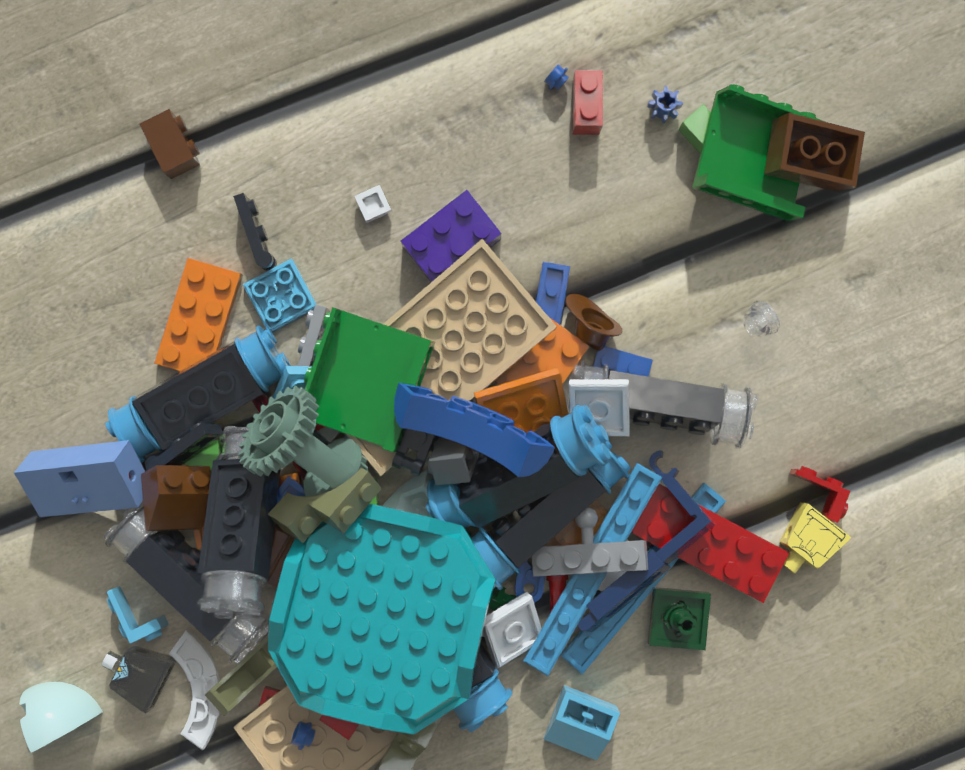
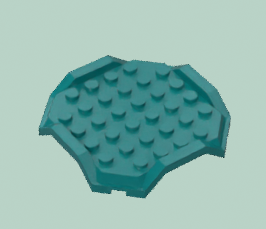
[268,504,496,734]

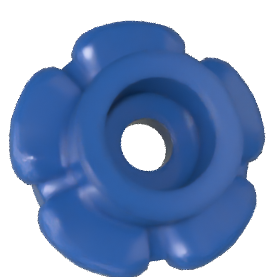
[544,64,569,90]
[291,721,315,750]

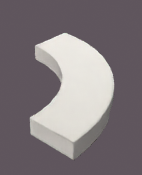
[169,630,220,750]

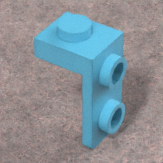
[107,586,169,644]

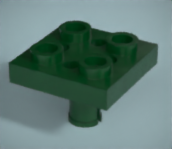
[648,587,711,650]

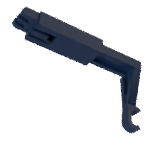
[579,450,715,632]

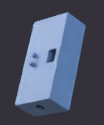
[14,440,145,517]

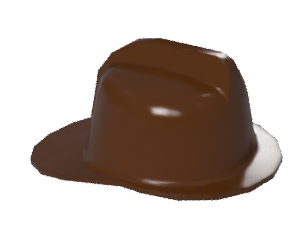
[565,294,623,351]

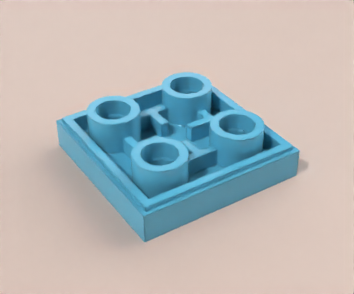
[243,258,317,333]

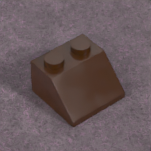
[141,465,211,531]

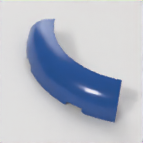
[394,383,555,477]

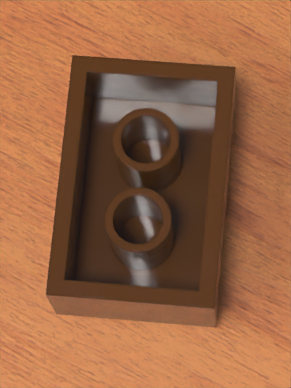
[764,113,865,192]

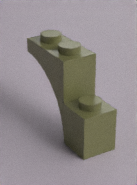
[268,468,382,543]
[205,636,277,716]
[374,717,442,770]

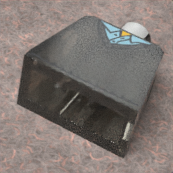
[102,646,176,714]

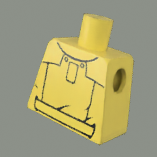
[780,502,851,574]

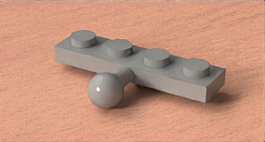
[532,507,648,577]

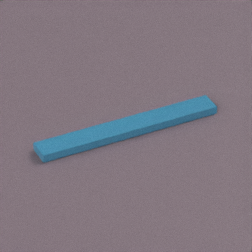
[523,463,662,676]
[561,483,726,674]

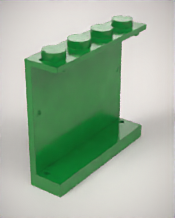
[692,84,826,221]
[304,307,436,453]

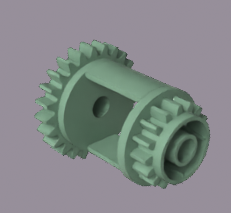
[238,386,368,496]

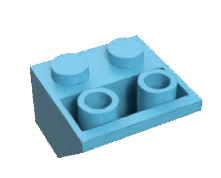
[543,685,620,760]

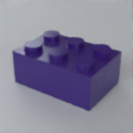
[400,190,502,282]

